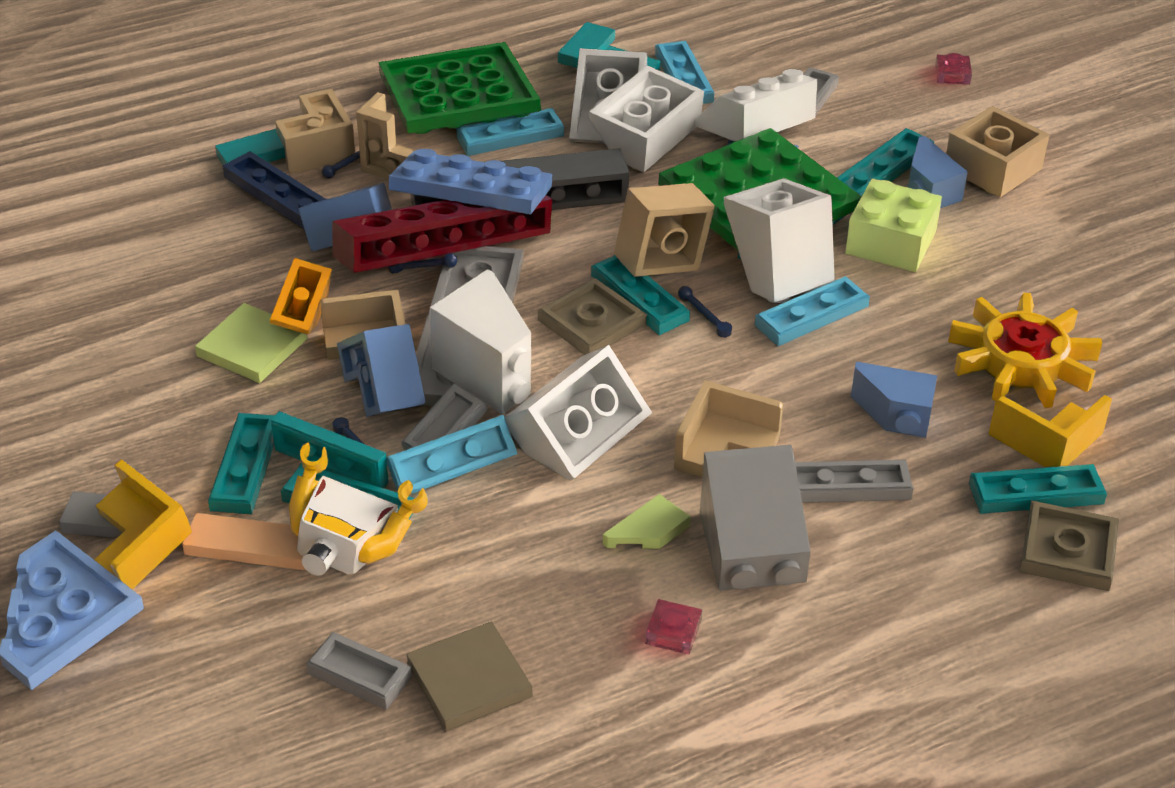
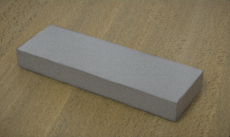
[795,460,913,503]

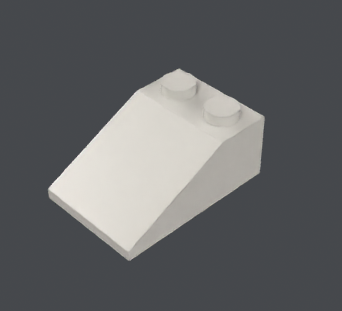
[569,48,647,144]

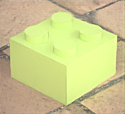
[845,179,942,272]

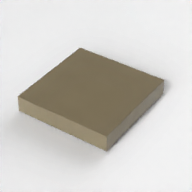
[538,278,647,355]
[1020,501,1119,591]
[407,621,533,731]

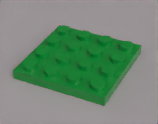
[378,42,541,134]
[658,128,862,252]

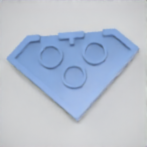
[0,530,144,690]

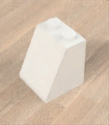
[724,178,835,303]
[430,269,531,415]

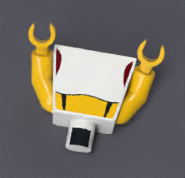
[289,443,428,576]

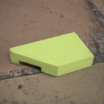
[603,494,691,549]

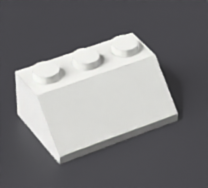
[589,66,704,173]
[695,69,817,141]
[504,345,652,480]

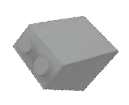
[700,445,811,591]

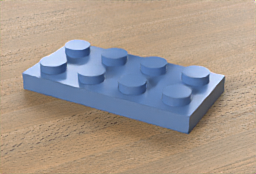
[389,149,552,214]

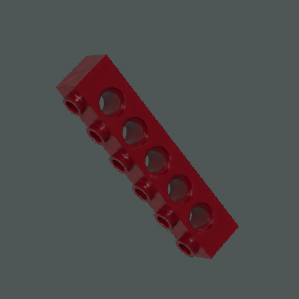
[332,195,552,273]

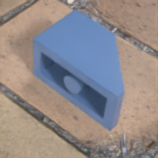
[908,136,968,208]
[851,362,937,438]

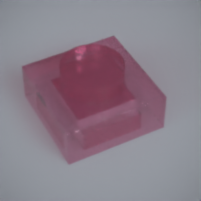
[935,53,972,85]
[645,599,702,655]

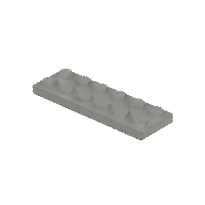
[416,246,523,407]

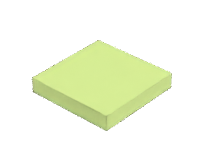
[195,303,308,383]

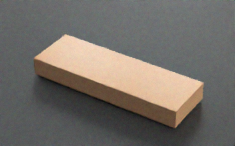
[182,513,307,571]

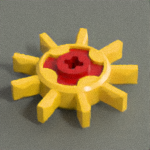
[948,292,1103,408]

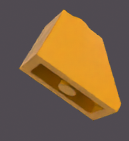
[270,258,332,335]

